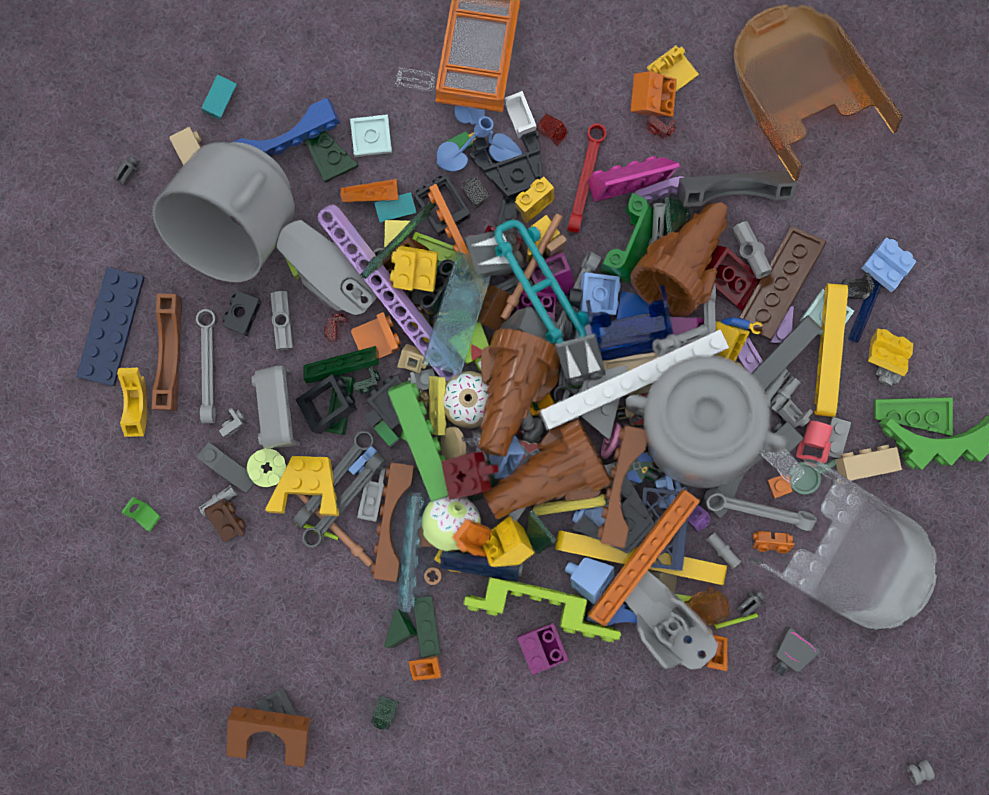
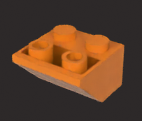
[630,71,677,117]

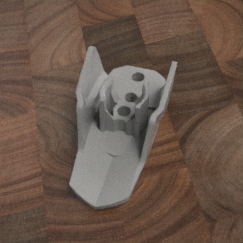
[276,220,377,315]
[625,571,717,669]

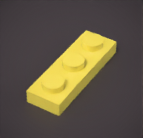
[429,376,446,435]

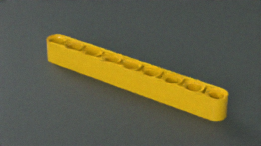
[555,530,727,585]

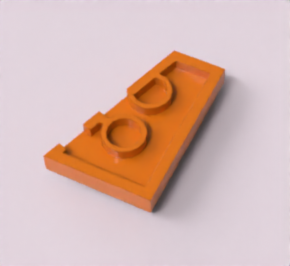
[340,179,399,203]

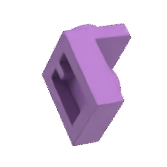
[688,504,711,532]

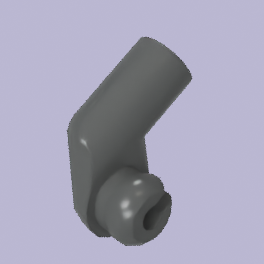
[523,416,544,443]

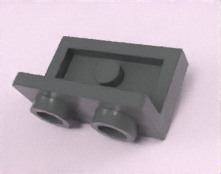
[256,688,297,738]

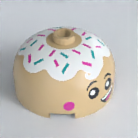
[443,371,489,429]

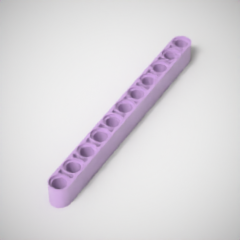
[318,205,460,381]

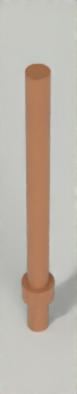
[501,213,563,320]
[296,494,374,567]

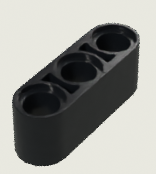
[419,259,460,315]

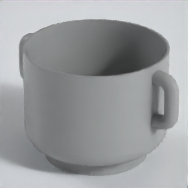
[153,142,295,282]
[626,356,786,488]

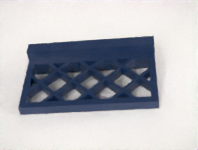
[637,487,691,571]
[440,550,520,582]

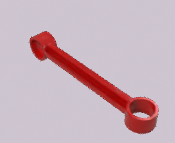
[567,123,607,234]

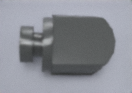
[114,156,139,185]
[735,590,765,618]

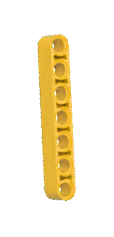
[814,283,848,417]

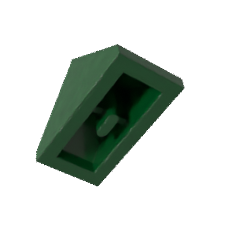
[384,609,417,648]

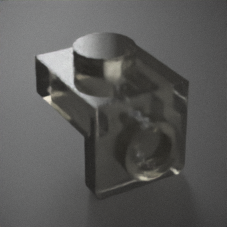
[841,273,874,299]

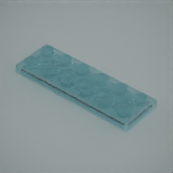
[422,251,491,375]
[396,492,423,612]

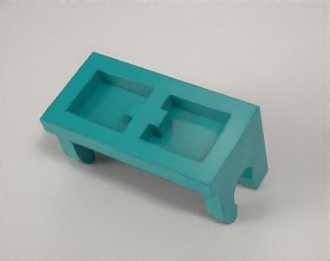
[201,74,237,119]
[374,192,416,223]

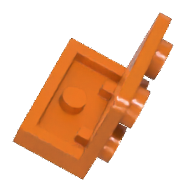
[351,312,401,359]

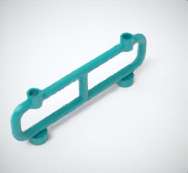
[495,220,590,344]

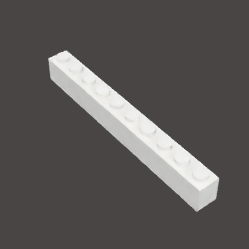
[539,330,729,431]

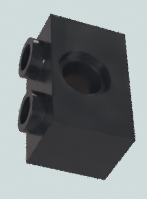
[222,290,262,336]

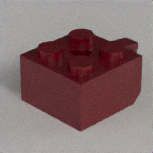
[441,452,499,500]

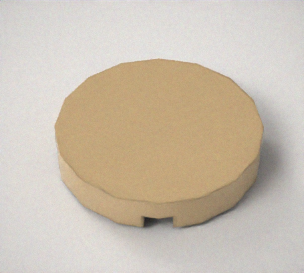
[441,427,466,460]

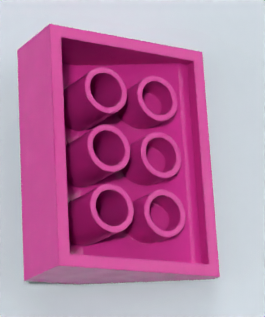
[588,156,680,202]

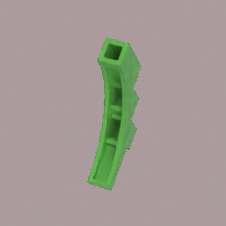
[879,415,989,470]

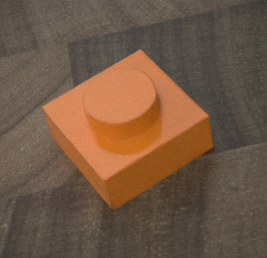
[767,474,793,498]

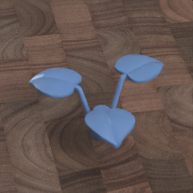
[437,105,522,172]

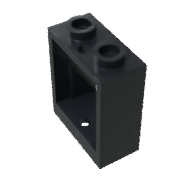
[414,175,471,237]
[295,375,357,434]

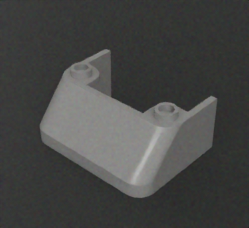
[252,365,300,449]

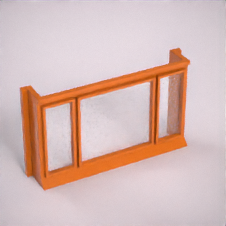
[435,0,521,113]

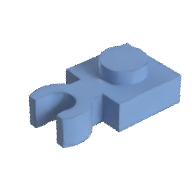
[348,446,378,475]

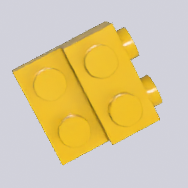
[515,177,555,224]
[390,246,439,292]
[868,328,913,376]

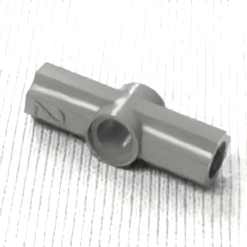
[732,221,772,279]
[271,291,293,350]

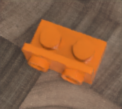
[452,519,493,557]

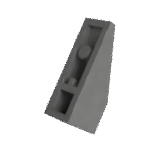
[197,442,254,493]

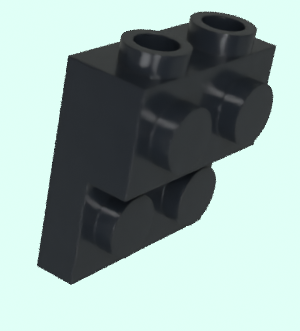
[367,375,402,430]

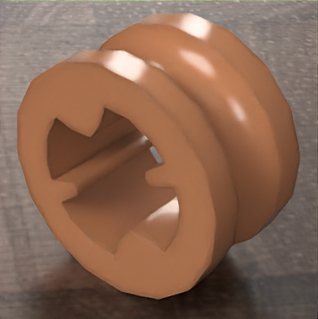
[424,567,442,585]

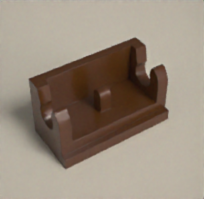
[473,285,511,331]

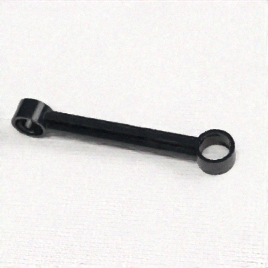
[552,288,582,402]

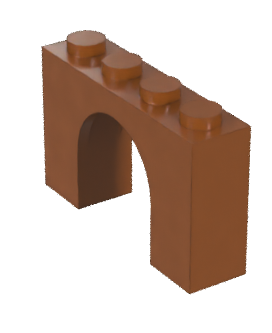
[226,706,311,767]

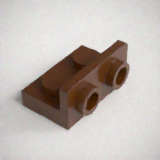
[204,497,246,542]

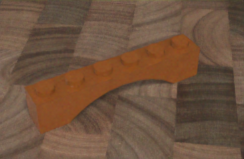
[152,294,182,411]
[597,425,647,548]
[371,463,415,582]

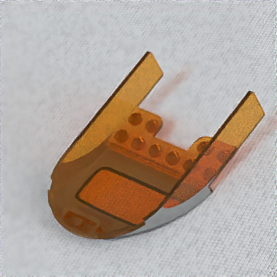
[734,4,903,181]

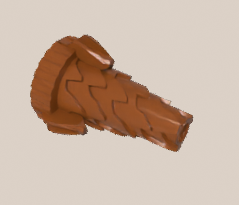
[630,202,728,317]
[478,329,561,457]
[483,418,612,519]

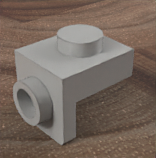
[778,399,813,428]

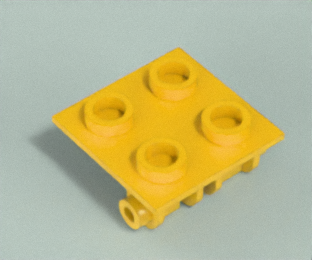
[646,46,699,91]

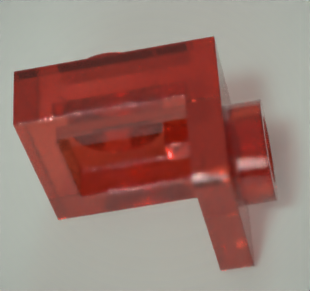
[536,113,568,146]
[646,114,677,139]
[324,314,348,342]

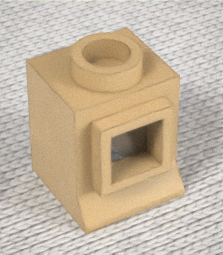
[397,344,428,374]

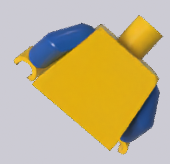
[716,317,763,367]

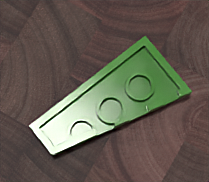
[873,397,953,436]

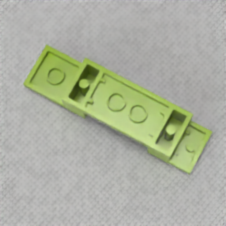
[464,577,621,642]

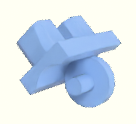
[654,475,687,508]

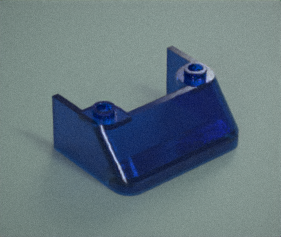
[586,285,673,361]

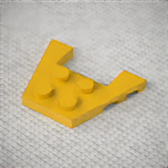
[265,456,339,516]

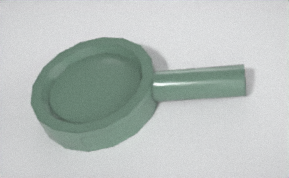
[787,458,837,494]

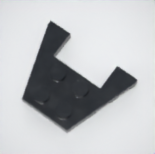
[469,130,542,199]
[572,474,655,554]

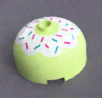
[421,496,481,552]

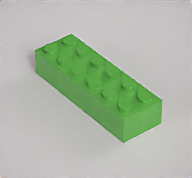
[388,380,448,502]

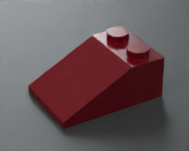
[705,246,761,311]

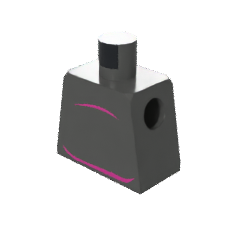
[772,626,820,676]

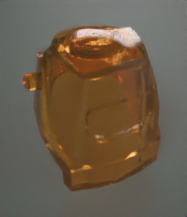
[684,587,730,626]

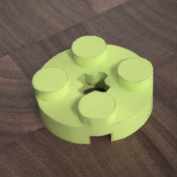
[247,449,286,487]

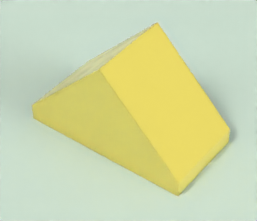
[384,220,416,252]

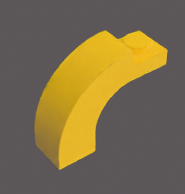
[117,368,147,437]

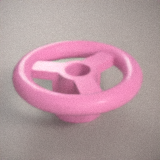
[600,423,622,459]

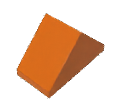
[703,635,727,671]
[408,655,442,681]

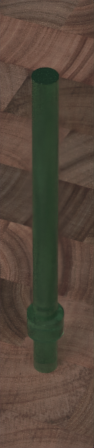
[360,201,436,279]

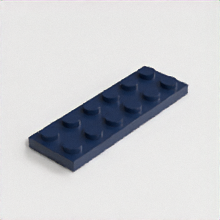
[76,267,145,386]

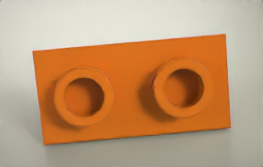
[752,531,795,553]

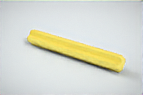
[533,494,607,516]

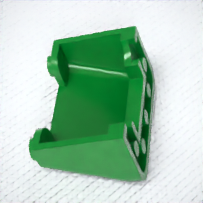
[600,193,659,284]

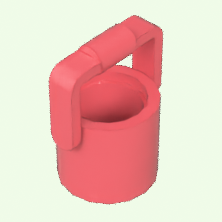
[796,420,833,464]

